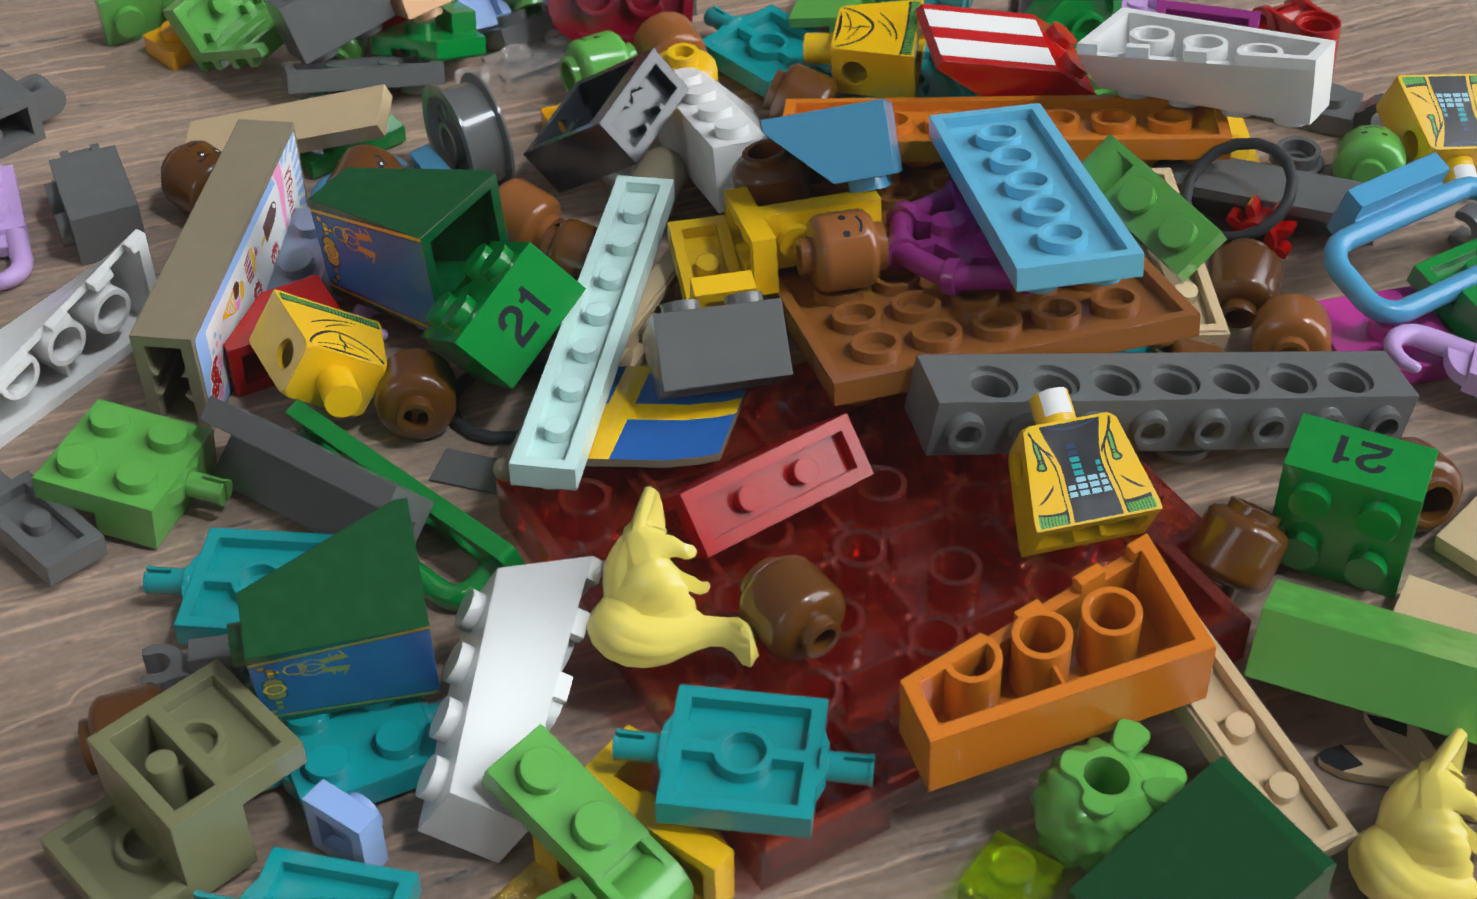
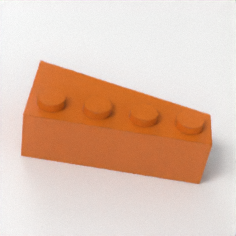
[899,533,1217,792]

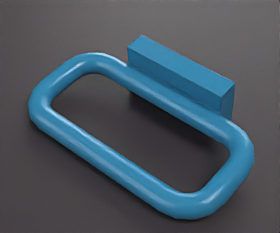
[1323,152,1477,325]

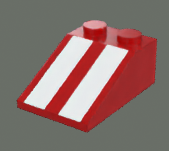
[915,3,1096,96]

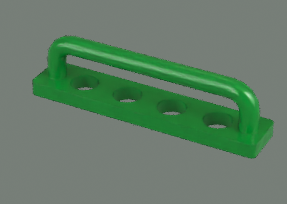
[284,399,526,610]

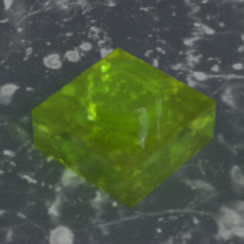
[957,830,1065,899]

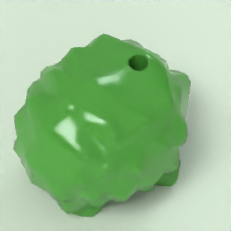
[1030,719,1188,871]

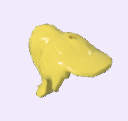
[586,486,759,668]
[1348,728,1477,899]

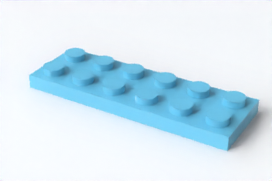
[929,103,1144,294]

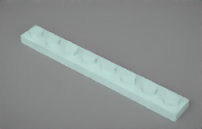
[509,175,675,491]

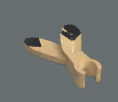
[1318,711,1477,823]

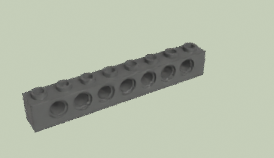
[904,351,1419,456]

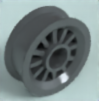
[422,72,515,187]

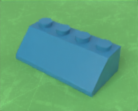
[760,99,903,193]

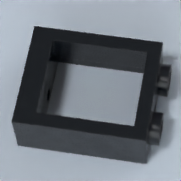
[523,48,690,193]

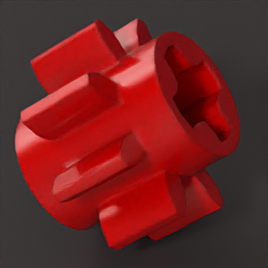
[1222,195,1297,259]

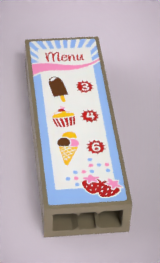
[129,119,309,432]

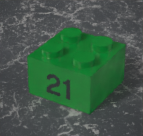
[421,241,586,389]
[1272,413,1439,599]

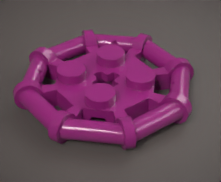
[886,180,1034,296]

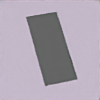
[429,448,540,501]

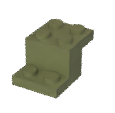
[39,659,307,899]

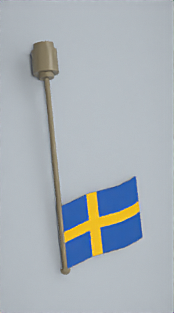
[493,147,749,482]

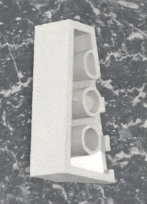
[1076,7,1336,127]
[658,68,769,213]
[0,229,157,449]
[416,556,605,863]

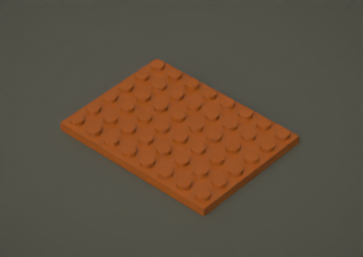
[712,162,1201,406]

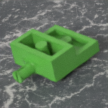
[32,399,233,549]

